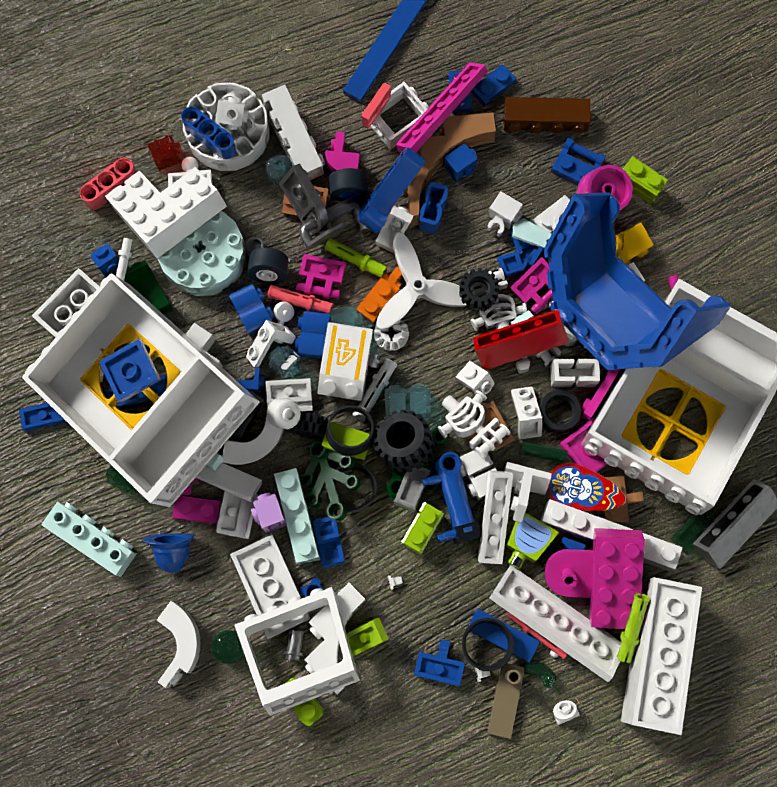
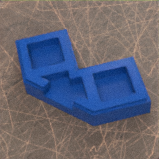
[497,231,537,279]

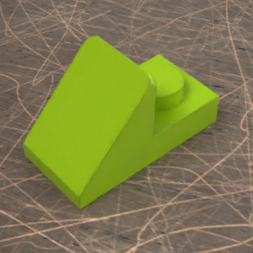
[347,618,389,656]

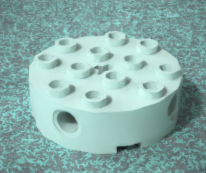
[158,211,246,296]

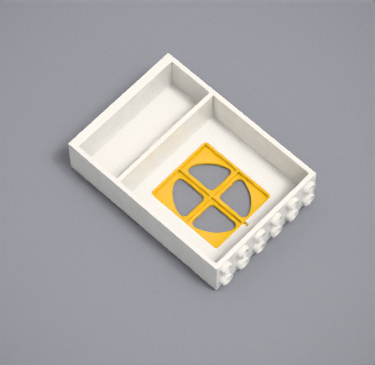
[22,273,260,507]
[581,279,777,515]

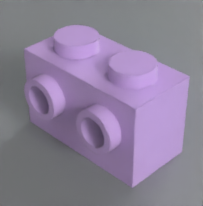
[251,492,287,533]

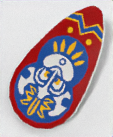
[547,463,626,511]

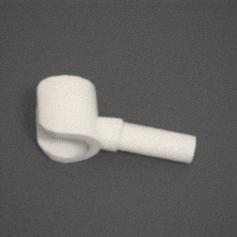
[516,356,530,374]

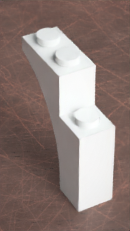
[305,583,366,695]

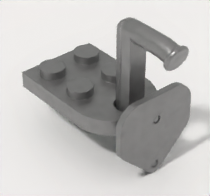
[279,163,370,248]

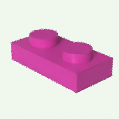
[172,496,222,524]

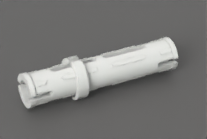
[352,358,398,422]

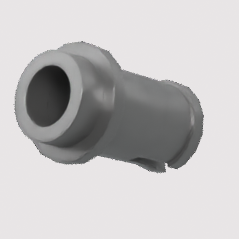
[284,630,304,661]

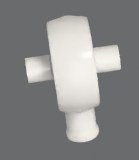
[273,302,294,325]

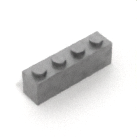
[693,479,777,569]

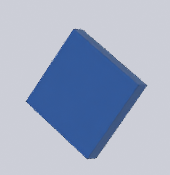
[99,339,161,403]

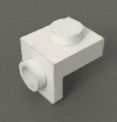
[456,361,495,395]

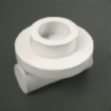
[553,700,580,725]

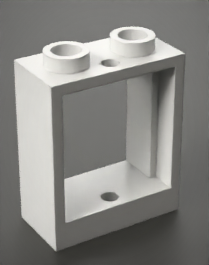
[364,82,429,150]

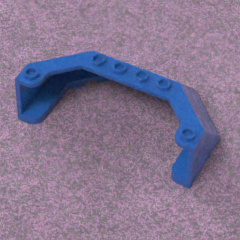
[544,192,731,370]

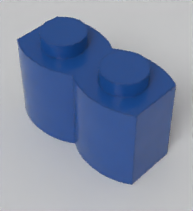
[419,182,448,234]
[229,284,275,337]
[295,311,331,360]

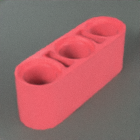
[80,158,137,210]

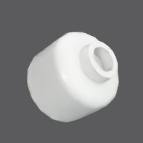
[266,398,301,429]

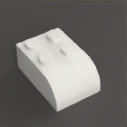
[32,268,99,338]

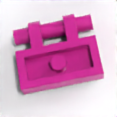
[296,254,346,299]
[510,257,553,314]

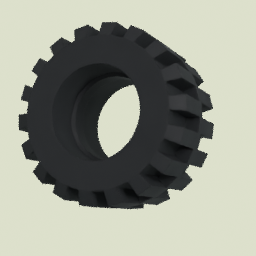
[373,410,435,473]

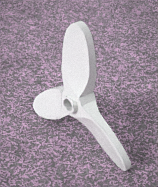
[376,232,466,330]

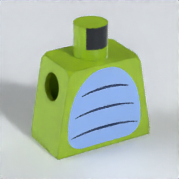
[506,513,559,569]

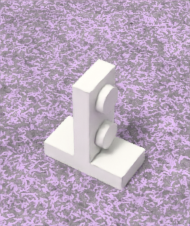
[374,205,413,253]
[504,462,551,522]

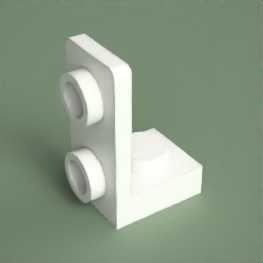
[246,320,296,368]
[511,387,542,439]

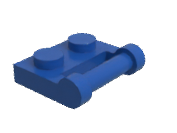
[551,137,606,185]

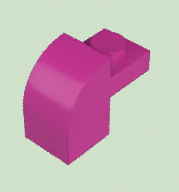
[325,131,360,173]

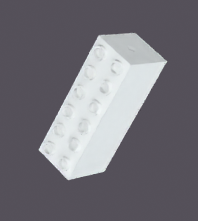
[621,577,702,735]

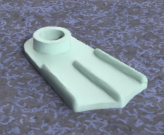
[512,218,552,248]

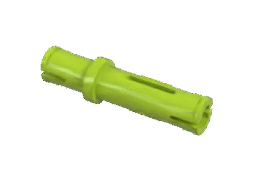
[325,238,387,278]
[617,593,650,663]

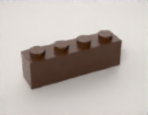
[503,97,590,133]

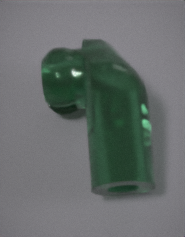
[524,663,557,688]

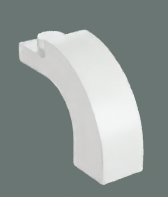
[222,401,284,465]
[157,601,201,688]

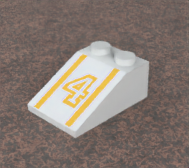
[317,322,373,401]

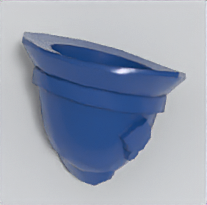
[143,533,195,573]

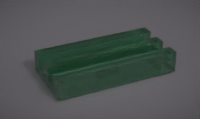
[519,442,568,463]

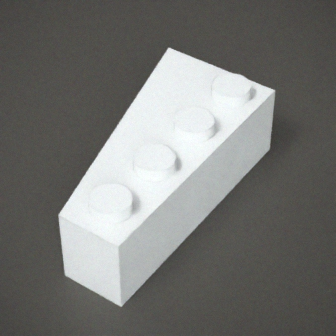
[262,85,325,180]

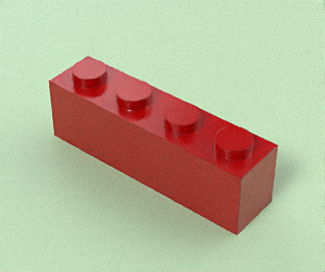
[473,309,569,370]

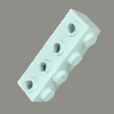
[41,502,137,577]

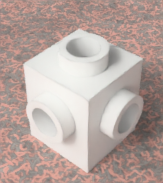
[215,97,249,130]

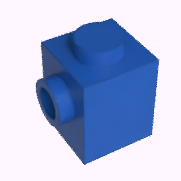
[443,143,478,181]

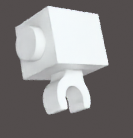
[487,191,523,237]

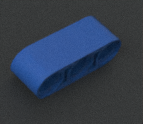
[181,106,236,159]

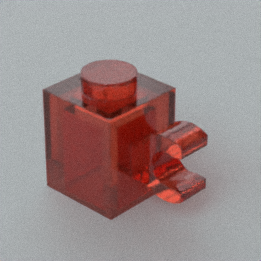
[148,135,183,171]

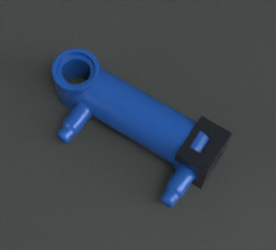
[422,452,481,544]

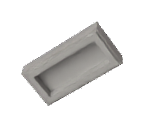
[393,467,431,513]

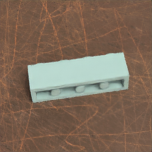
[274,468,320,565]

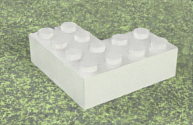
[105,167,227,259]

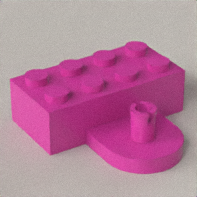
[545,528,645,629]

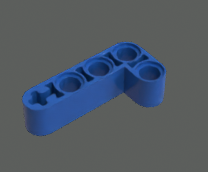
[358,147,425,234]

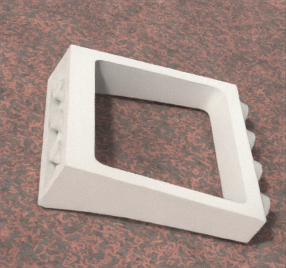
[235,587,360,716]

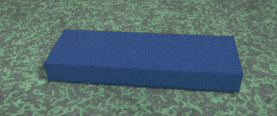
[467,608,540,663]

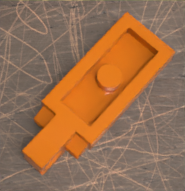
[356,266,403,324]

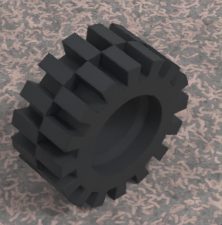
[459,268,500,311]
[285,411,328,439]

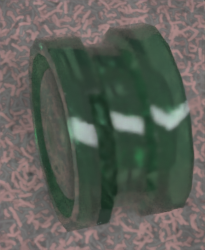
[211,630,244,664]

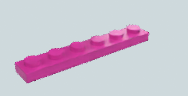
[395,63,488,152]

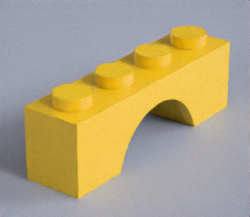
[616,223,654,266]

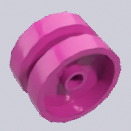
[577,165,633,210]

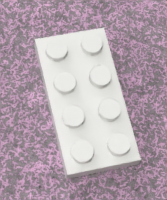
[230,535,310,639]

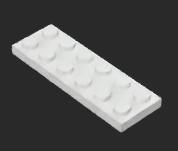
[489,565,621,682]

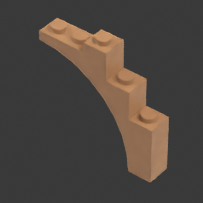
[396,113,496,225]

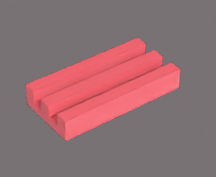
[361,83,391,129]

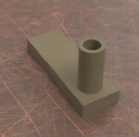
[487,663,525,739]

